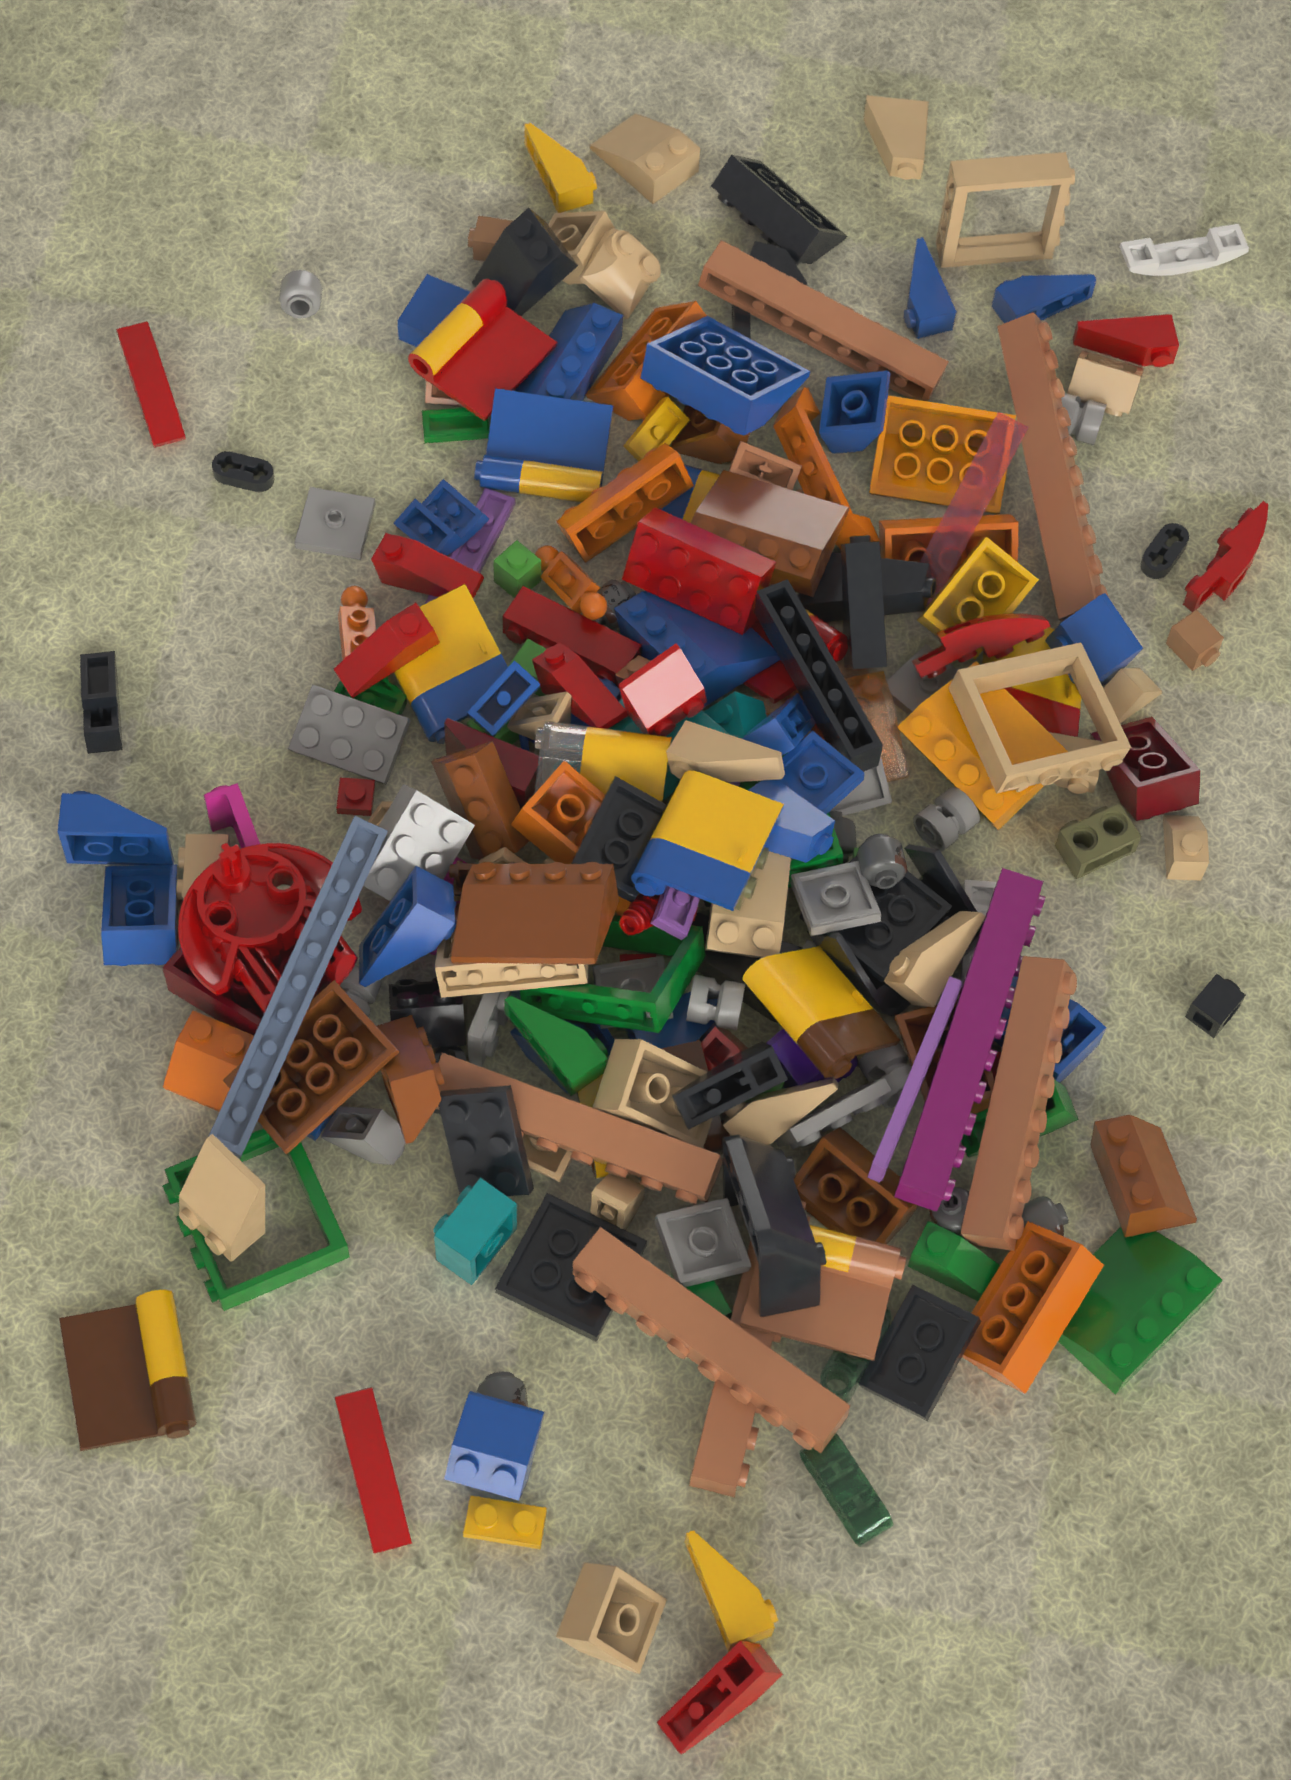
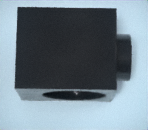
[1185,974,1246,1038]

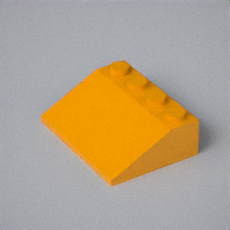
[869,395,1016,514]
[897,661,1068,830]

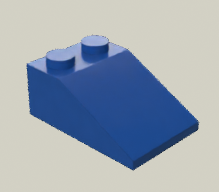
[57,791,174,865]
[101,864,178,966]
[359,866,457,987]

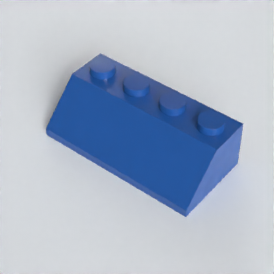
[514,303,623,401]

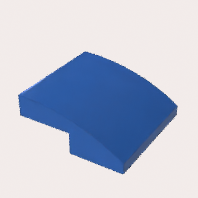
[393,479,489,556]

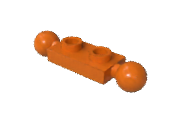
[535,545,607,620]
[338,586,376,660]

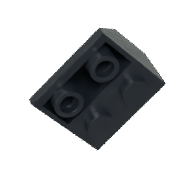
[389,977,466,1048]

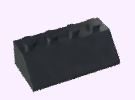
[711,155,847,265]

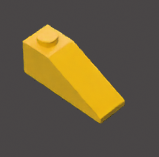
[525,123,597,213]
[684,1530,778,1652]

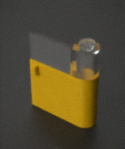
[535,721,673,802]

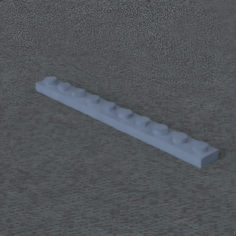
[208,816,388,1159]

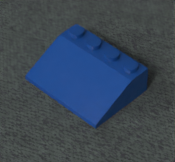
[641,316,810,436]
[614,591,780,708]

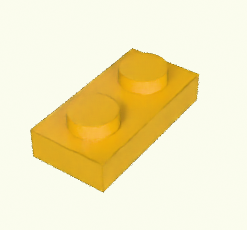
[623,397,690,462]
[463,1495,547,1549]

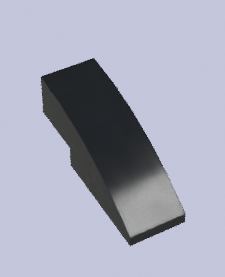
[80,651,123,754]

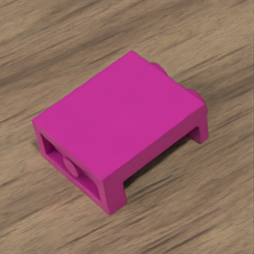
[204,783,260,848]

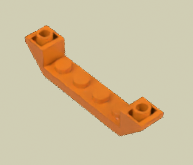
[773,387,882,549]

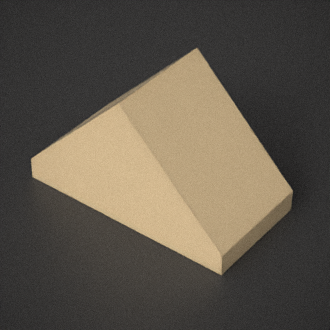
[1103,668,1163,724]
[507,692,572,749]

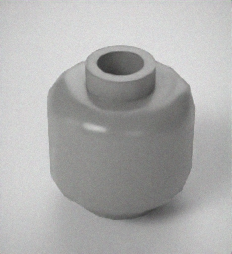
[279,270,322,319]

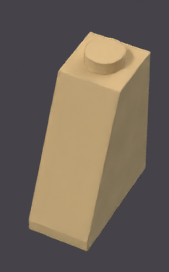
[864,95,929,180]

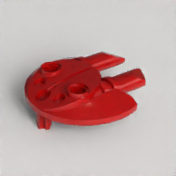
[178,843,362,1013]

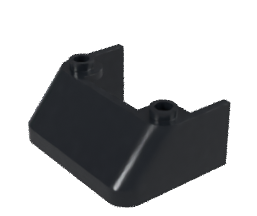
[807,844,983,1016]
[722,1134,826,1317]

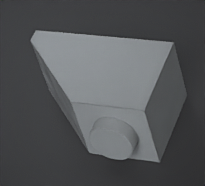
[321,1107,406,1165]

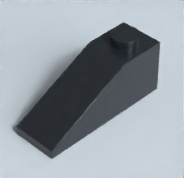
[671,1041,788,1130]

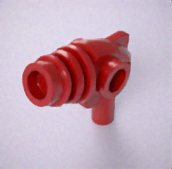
[619,894,699,935]

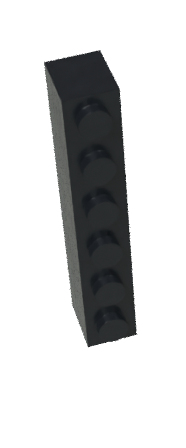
[754,579,883,772]

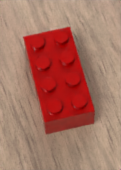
[622,507,776,635]

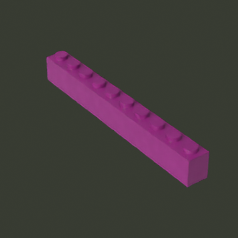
[894,868,1046,1212]

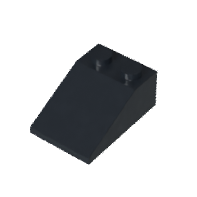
[471,207,578,316]

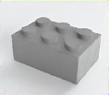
[363,784,475,901]

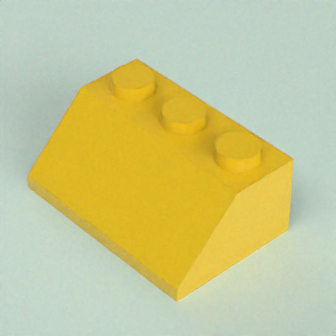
[917,537,1039,659]

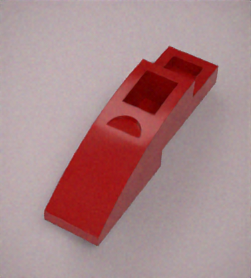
[1183,501,1269,612]
[911,613,1051,679]

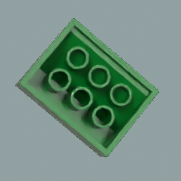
[1058,1227,1223,1395]

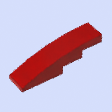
[116,321,186,448]
[334,1387,412,1554]

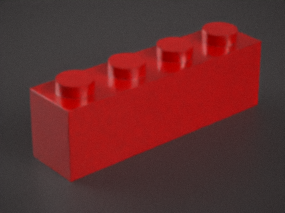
[502,586,641,688]

